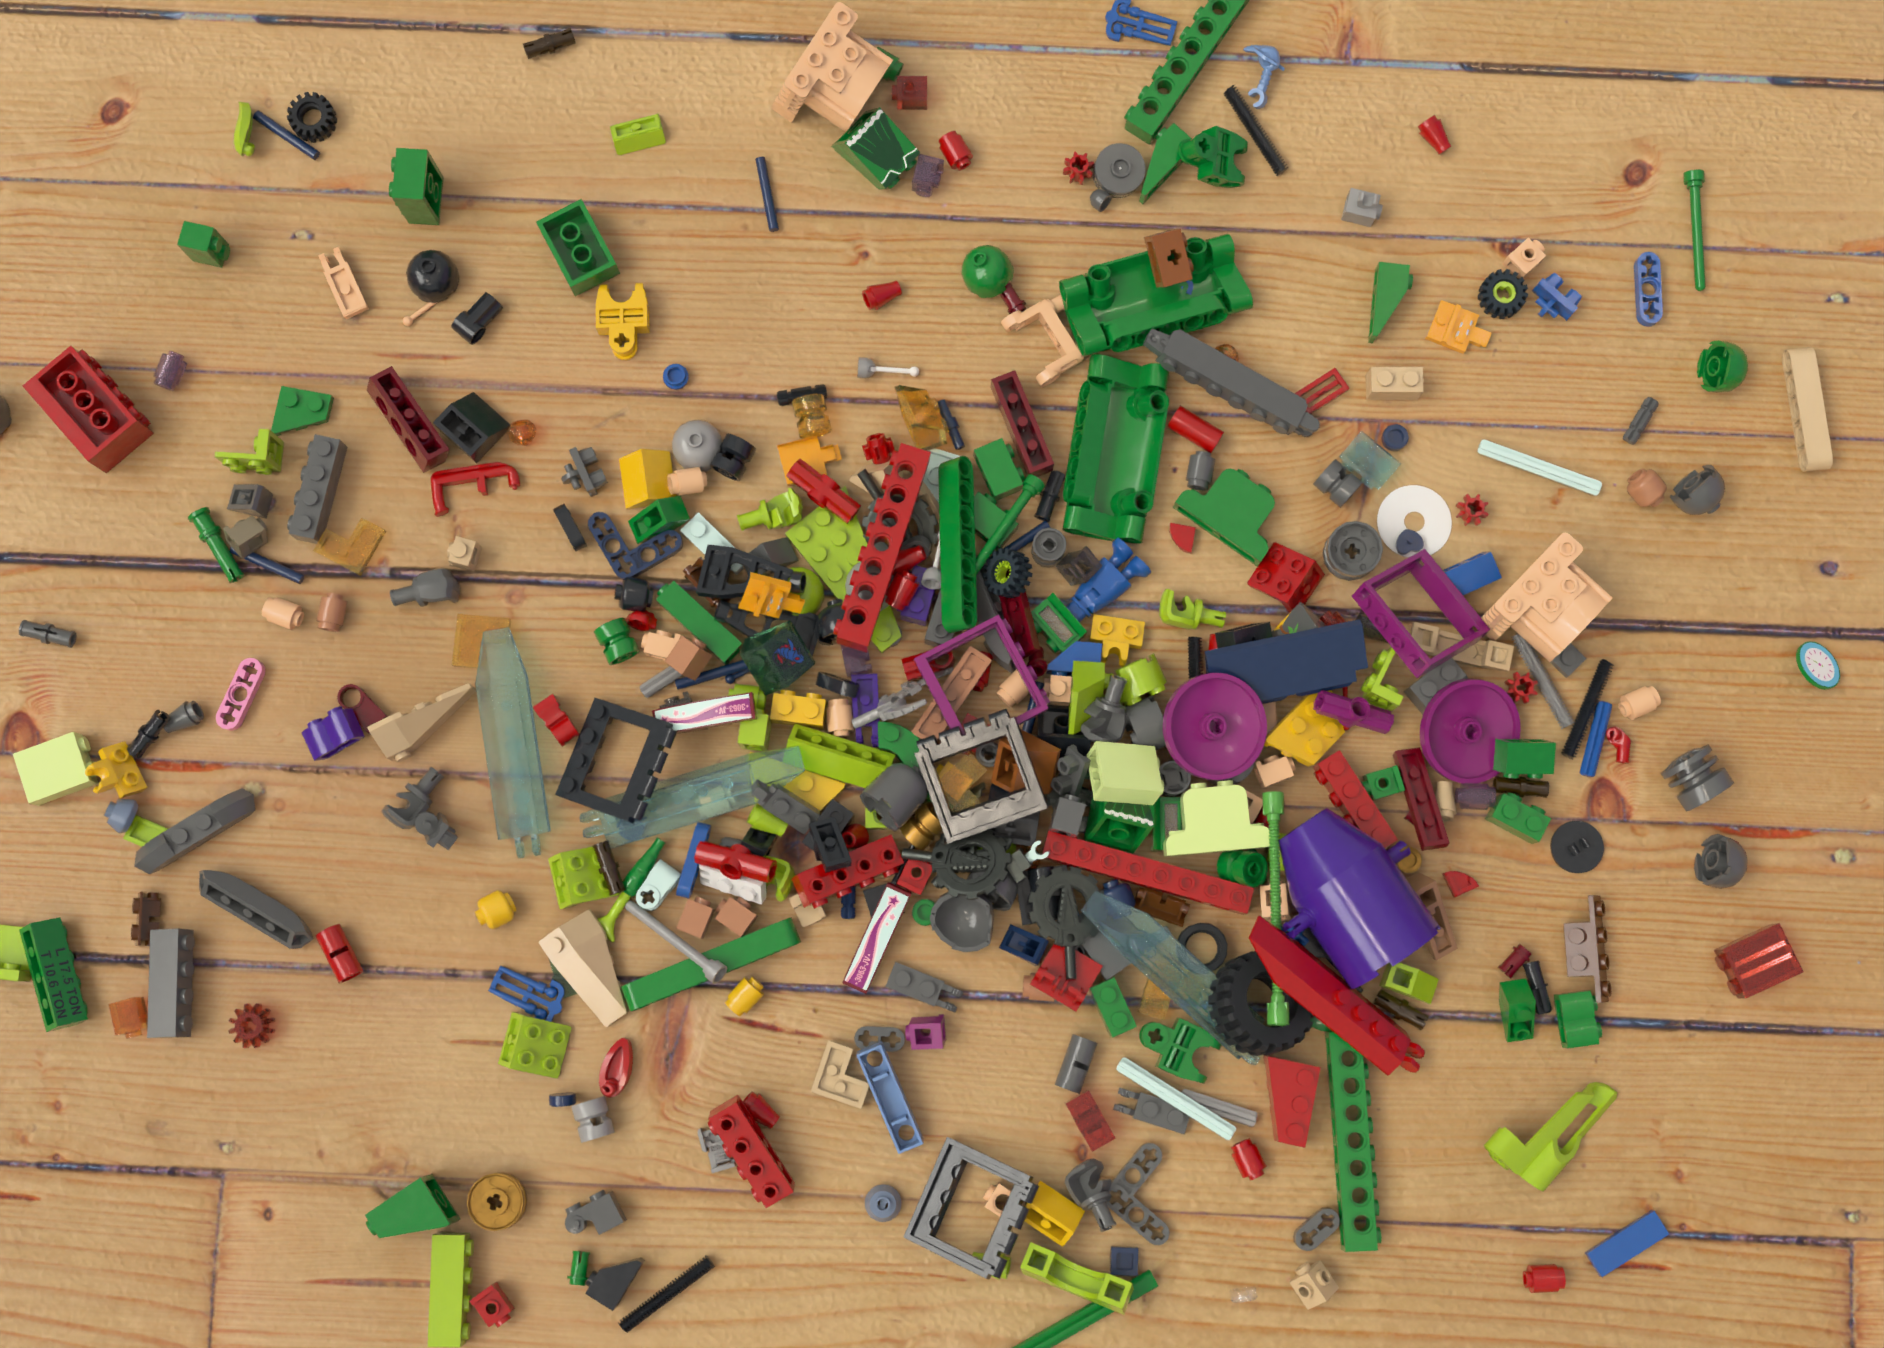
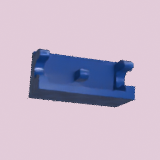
[1443,552,1502,595]

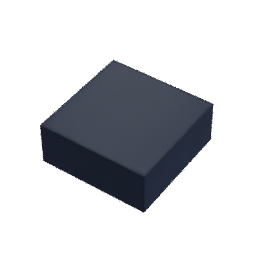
[1110,1246,1138,1276]

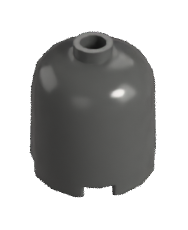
[860,763,928,831]

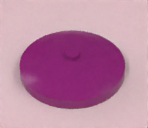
[1163,673,1267,780]
[1420,678,1521,784]

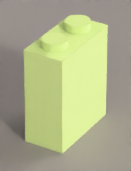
[13,732,99,806]
[1086,741,1164,805]

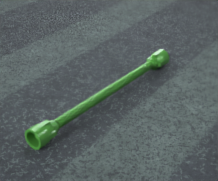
[1262,791,1289,1026]

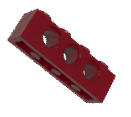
[367,366,449,473]

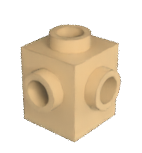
[1289,1260,1339,1310]

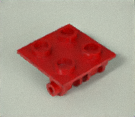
[1030,944,1103,1012]

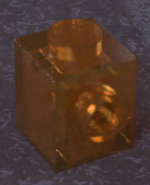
[108,997,148,1039]

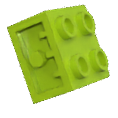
[215,429,284,475]
[1361,647,1404,711]
[548,847,619,910]
[0,925,31,982]
[498,1012,571,1078]

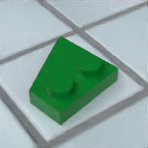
[271,386,334,436]

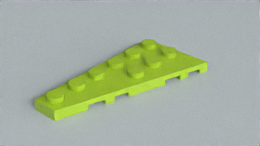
[785,486,902,654]

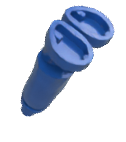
[1066,537,1151,623]

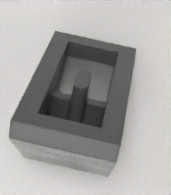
[227,484,273,519]
[744,537,799,576]

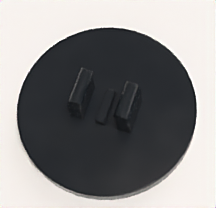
[1550,821,1604,873]

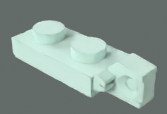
[680,512,744,575]

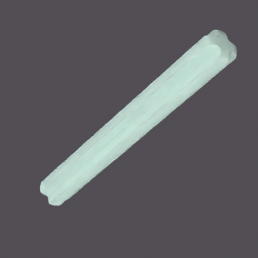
[1477,439,1602,496]
[1116,1057,1236,1140]

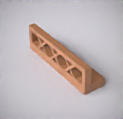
[911,646,992,741]

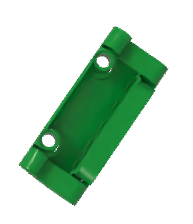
[1059,233,1253,356]
[1062,354,1169,544]

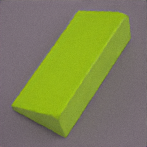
[610,114,666,155]

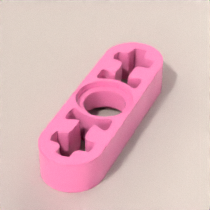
[216,658,265,731]

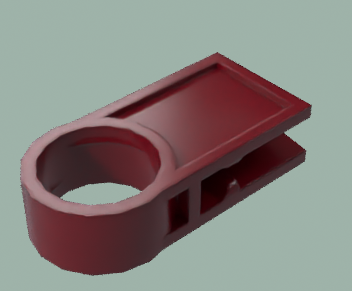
[337,684,388,735]

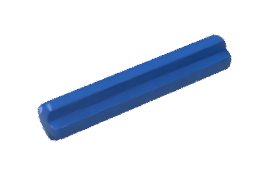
[1580,701,1612,777]

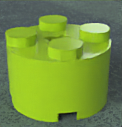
[1109,653,1167,706]

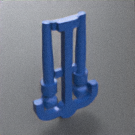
[1105,0,1178,46]
[488,966,565,1022]

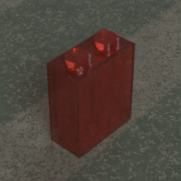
[1714,923,1804,999]

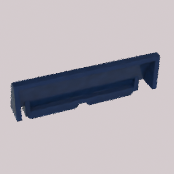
[1204,619,1368,704]

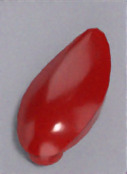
[599,1038,633,1098]

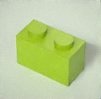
[738,709,772,752]

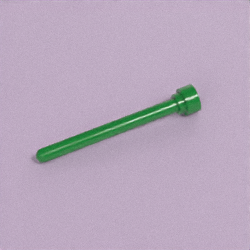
[1683,169,1706,291]
[976,474,1045,575]

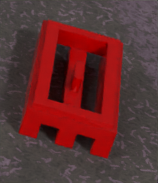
[1294,368,1349,414]

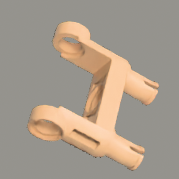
[1001,294,1084,387]

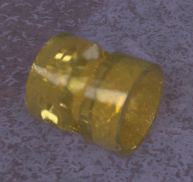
[792,394,832,439]

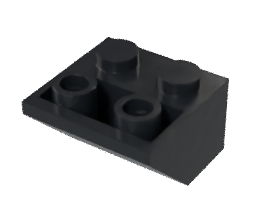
[433,392,512,464]
[988,783,1040,846]

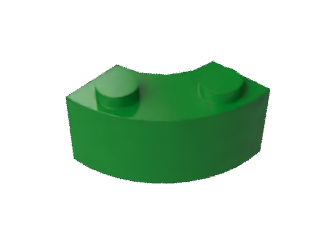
[878,722,920,769]

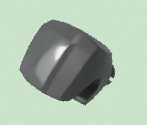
[390,568,460,607]
[1081,675,1127,743]
[381,767,444,829]
[1065,1159,1117,1232]

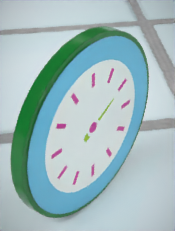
[1796,641,1840,690]

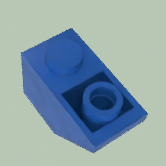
[1046,641,1102,676]

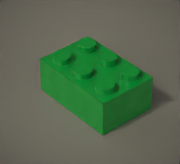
[389,148,444,225]
[536,199,620,297]

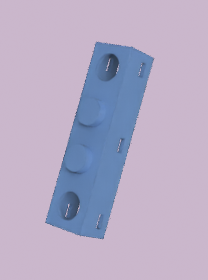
[856,1041,924,1154]

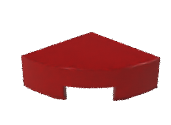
[1169,523,1196,554]
[1442,871,1479,898]

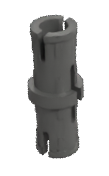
[19,620,77,648]

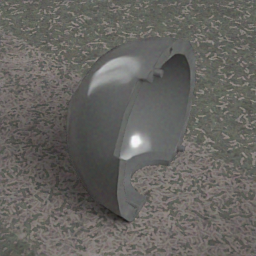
[930,892,994,952]

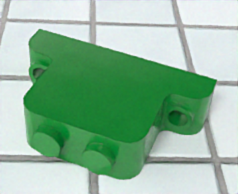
[1173,469,1275,566]

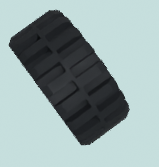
[1208,951,1315,1056]

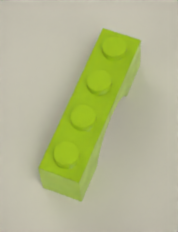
[1020,1242,1134,1315]

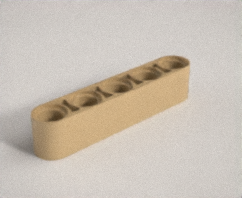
[1782,347,1833,472]

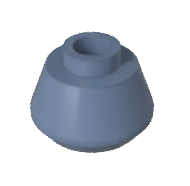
[104,799,139,833]
[865,1184,902,1222]

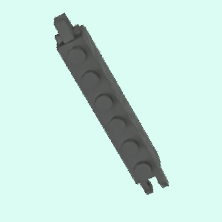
[1143,329,1320,437]

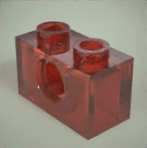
[1064,1090,1116,1152]

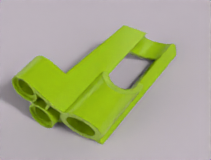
[1484,1082,1618,1192]

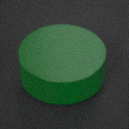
[912,899,935,926]

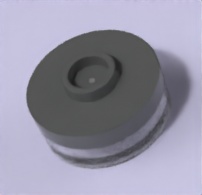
[1092,143,1145,198]

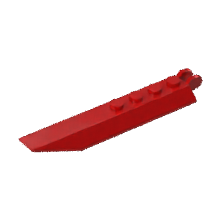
[1249,916,1425,1076]

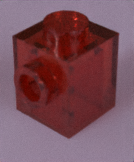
[892,76,927,110]

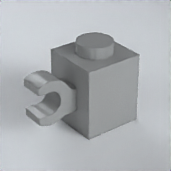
[1341,188,1383,227]

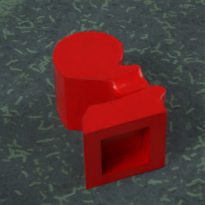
[533,694,580,747]

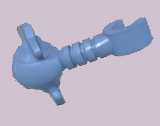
[1243,45,1285,109]

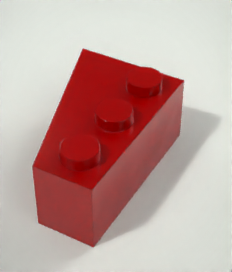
[1263,1055,1320,1148]

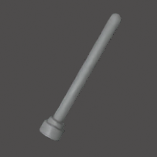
[625,901,727,984]

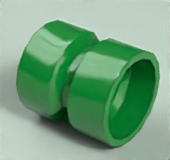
[594,618,640,665]
[1217,850,1268,887]

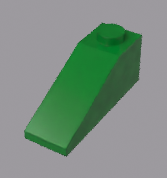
[1139,123,1192,204]
[1368,262,1413,343]

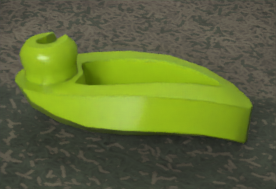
[233,101,255,156]

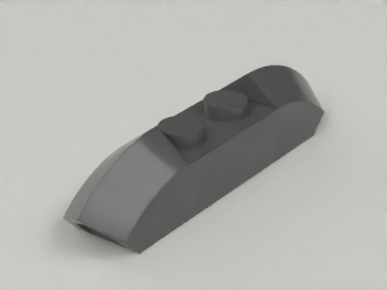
[976,555,1016,673]
[134,788,255,874]
[199,870,313,949]

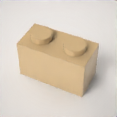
[1366,367,1424,400]

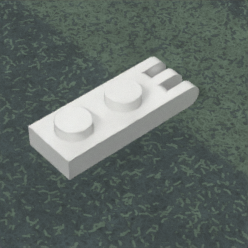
[699,864,767,905]

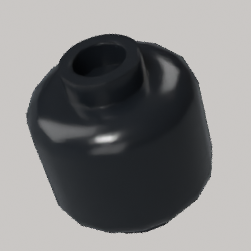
[614,577,654,612]

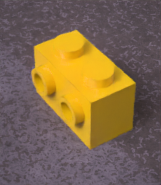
[770,690,827,729]
[1024,1181,1085,1247]

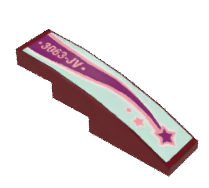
[652,692,757,734]
[842,882,912,994]

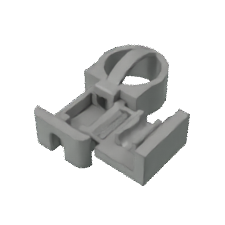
[698,1128,736,1173]

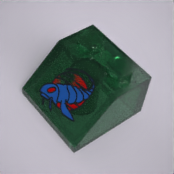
[740,620,815,696]

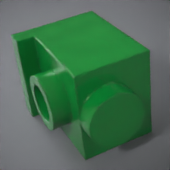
[1361,765,1405,801]

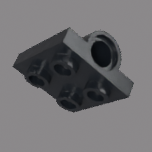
[1017,865,1068,926]

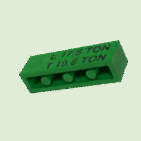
[19,917,88,1032]

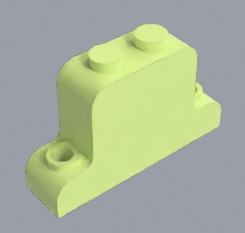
[1163,780,1270,857]

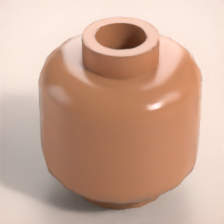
[1627,468,1667,507]

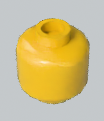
[475,890,517,929]

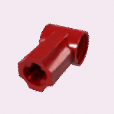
[901,646,955,681]

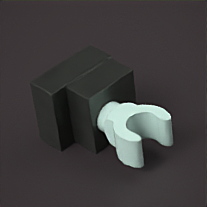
[1006,840,1050,883]

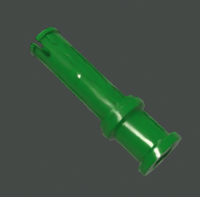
[188,507,245,583]

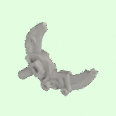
[851,667,954,729]

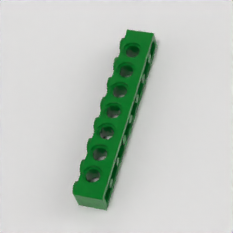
[1124,0,1250,145]
[1325,1032,1382,1252]

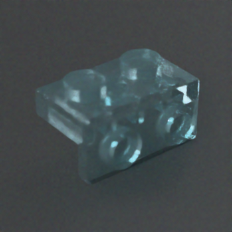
[1339,431,1401,490]

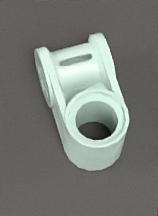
[636,859,681,911]

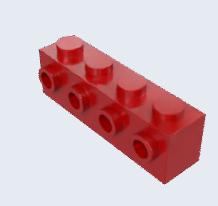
[1313,750,1398,848]
[791,834,904,909]
[708,1095,795,1208]

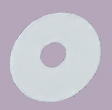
[1377,485,1452,558]

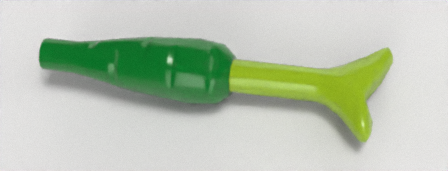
[597,837,666,942]

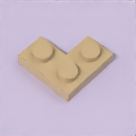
[811,1040,869,1109]

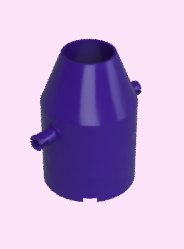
[1279,808,1441,989]

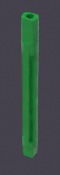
[1012,1270,1159,1348]

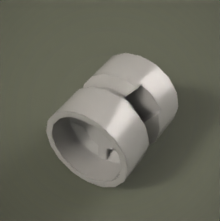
[571,1096,615,1143]

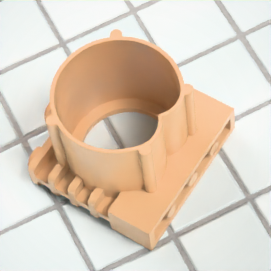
[771,2,893,132]
[1481,533,1613,662]

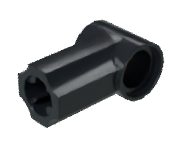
[451,292,503,345]

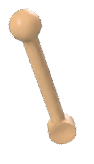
[403,296,448,326]

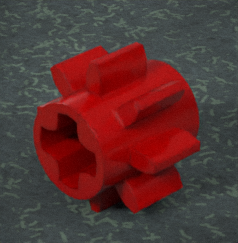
[1063,151,1094,185]
[862,433,895,465]
[1456,494,1489,526]
[1504,672,1538,704]

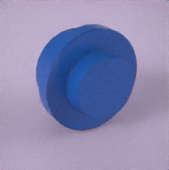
[663,364,689,390]

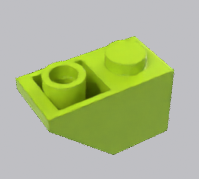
[1379,962,1439,1004]

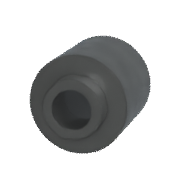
[1186,451,1215,491]

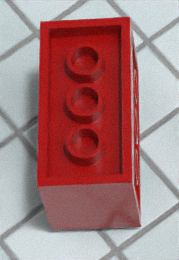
[22,345,154,473]

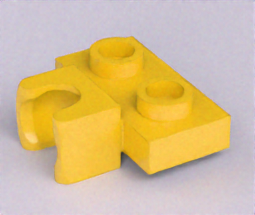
[1089,614,1145,667]
[85,741,147,799]

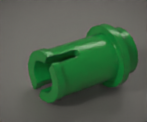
[567,1251,590,1286]

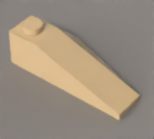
[367,683,476,762]
[538,909,628,1027]

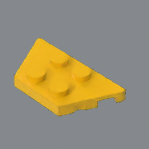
[1264,690,1345,767]
[749,752,846,811]

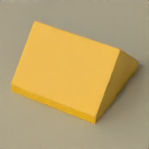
[619,449,677,510]

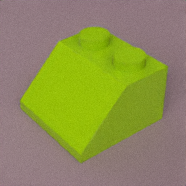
[1068,660,1110,735]

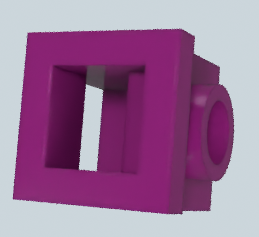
[905,1014,947,1050]

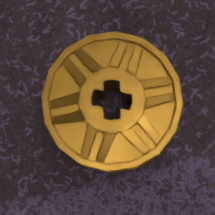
[467,1172,528,1231]

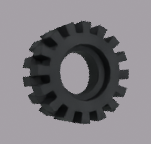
[287,92,337,143]

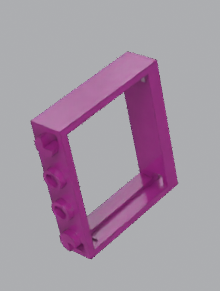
[1352,549,1490,678]
[914,614,1050,755]

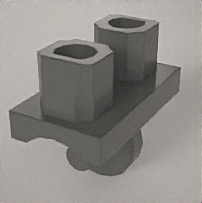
[561,447,608,497]
[1051,744,1091,797]
[415,811,458,850]

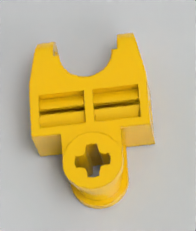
[596,283,650,360]

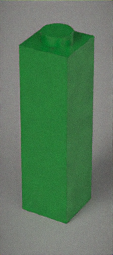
[656,581,744,665]

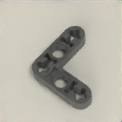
[1106,1142,1170,1245]

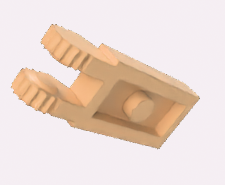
[319,247,369,319]

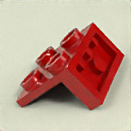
[1247,542,1325,613]

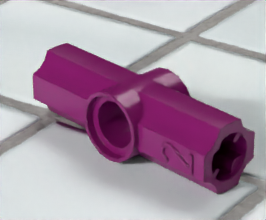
[1313,690,1394,734]

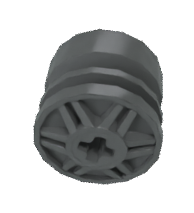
[1322,521,1383,581]
[1661,744,1734,812]

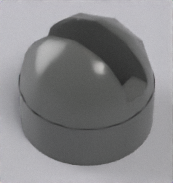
[1090,189,1112,212]

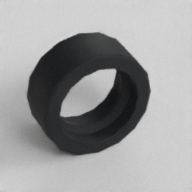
[1176,923,1228,974]

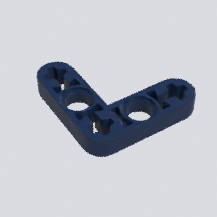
[588,512,683,580]

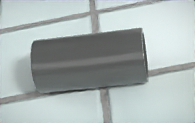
[1055,1034,1098,1094]

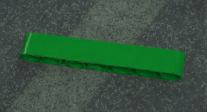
[938,456,977,633]
[621,917,801,1012]

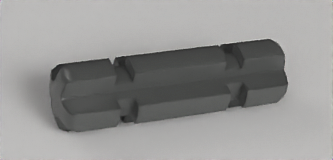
[1623,397,1659,445]

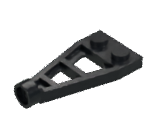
[696,545,806,599]
[714,600,818,668]

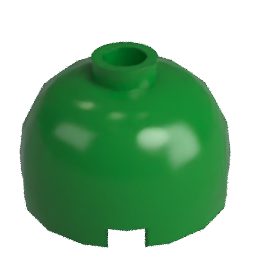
[961,245,1014,298]
[1697,340,1748,393]

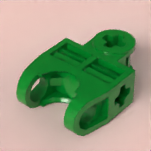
[1178,126,1248,188]
[1139,1018,1222,1084]

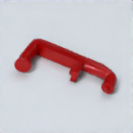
[430,462,521,517]

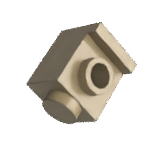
[223,515,268,559]

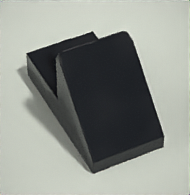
[809,817,852,873]
[741,827,778,857]

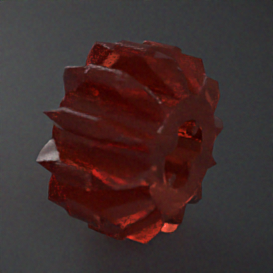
[228,1003,276,1048]

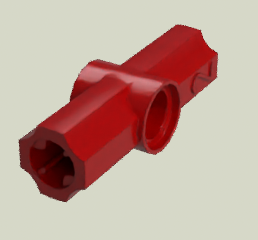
[786,458,861,524]
[694,841,777,883]

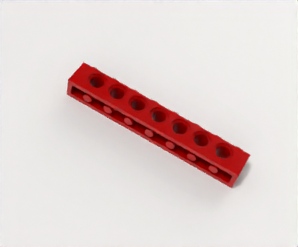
[833,443,931,653]
[1041,831,1254,915]

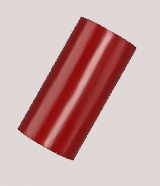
[1167,405,1224,453]
[315,924,363,984]

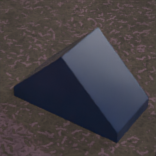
[999,924,1049,966]

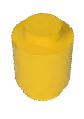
[725,976,764,1017]

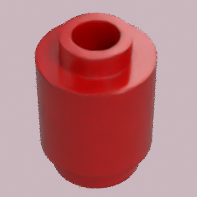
[938,131,973,171]
[885,570,920,611]
[1231,1138,1267,1181]
[1523,1264,1566,1293]

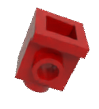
[897,859,932,896]
[469,1282,515,1328]

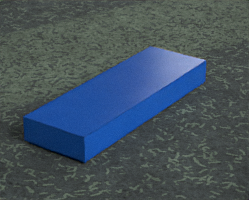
[1585,1210,1669,1277]

